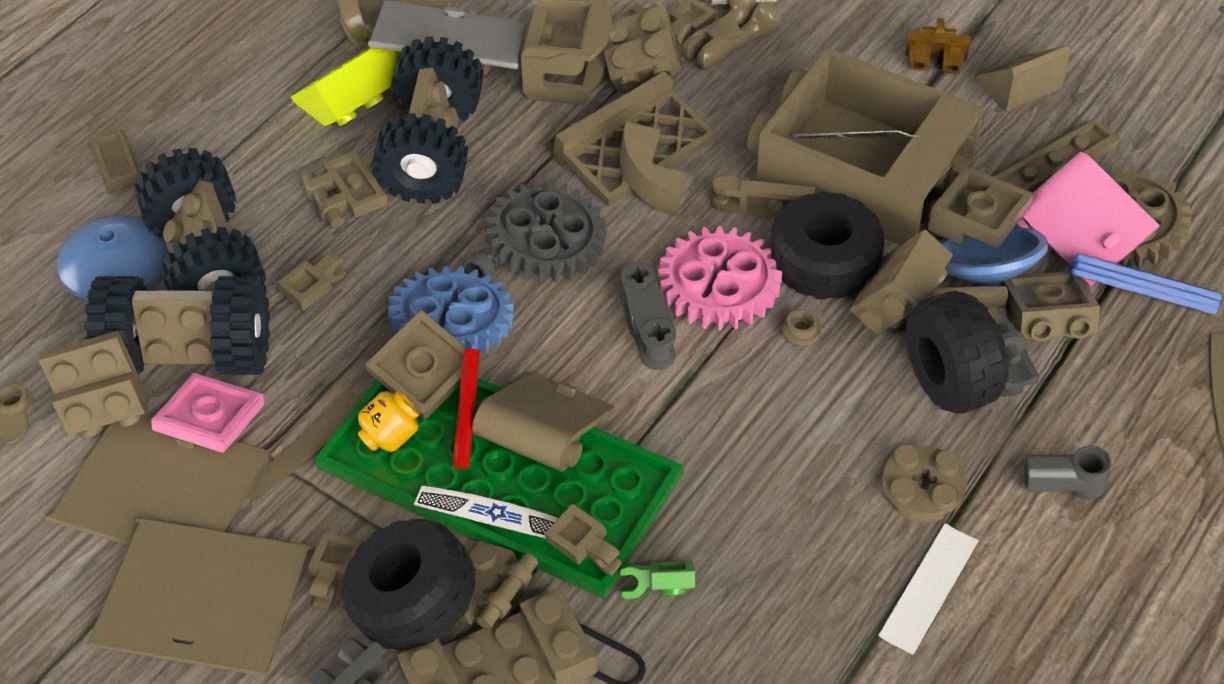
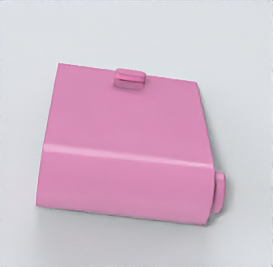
[1015,151,1160,287]

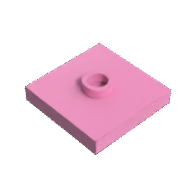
[151,373,264,453]

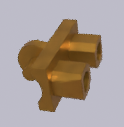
[905,17,971,74]

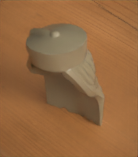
[337,0,447,46]

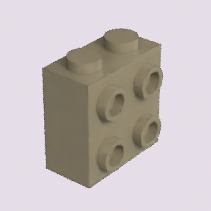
[849,229,953,335]

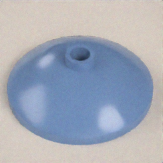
[57,215,169,301]
[940,226,1048,286]

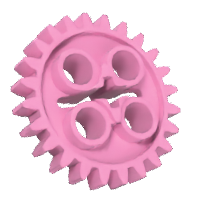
[658,226,782,330]

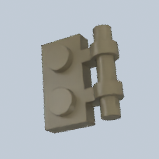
[301,150,388,228]
[458,540,538,629]

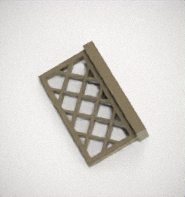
[553,71,717,206]

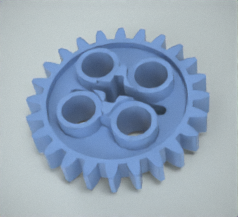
[388,266,514,354]

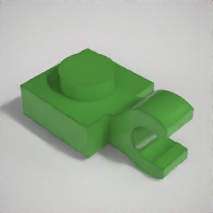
[620,561,695,599]

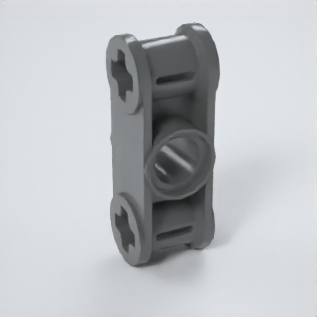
[620,262,676,370]

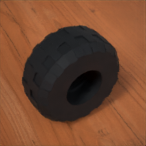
[770,192,884,300]
[905,290,1009,414]
[341,519,476,651]

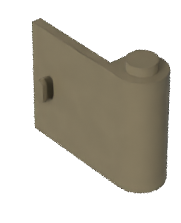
[472,372,615,472]

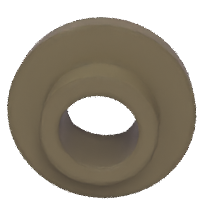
[782,309,821,345]

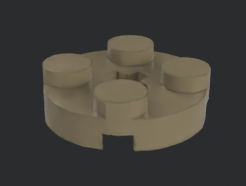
[881,444,966,523]

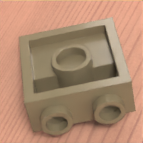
[603,4,683,91]
[926,166,1034,248]
[1001,271,1100,342]
[38,330,148,438]

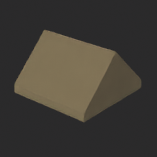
[975,45,1071,112]

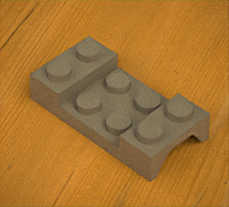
[396,587,598,684]

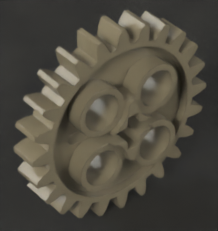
[1103,166,1192,268]

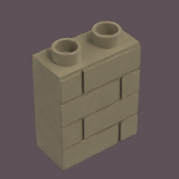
[747,48,984,245]

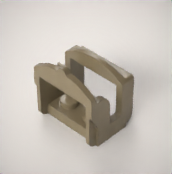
[521,0,617,105]

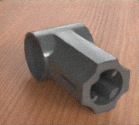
[1024,445,1111,500]

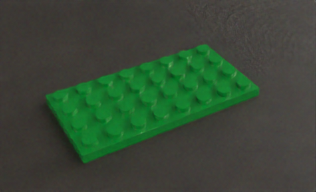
[315,378,683,600]

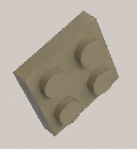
[365,310,480,421]

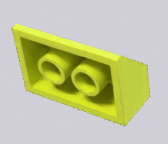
[290,47,402,127]

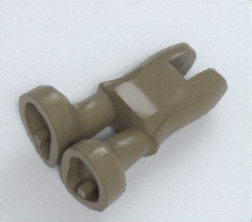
[680,0,781,70]

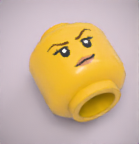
[358,391,420,452]

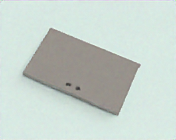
[368,0,526,69]

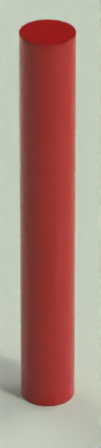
[453,348,480,470]

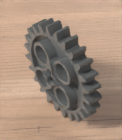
[485,181,607,283]

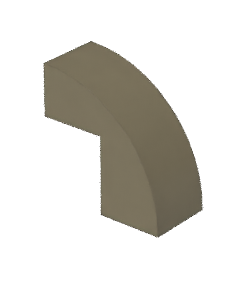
[619,121,688,217]

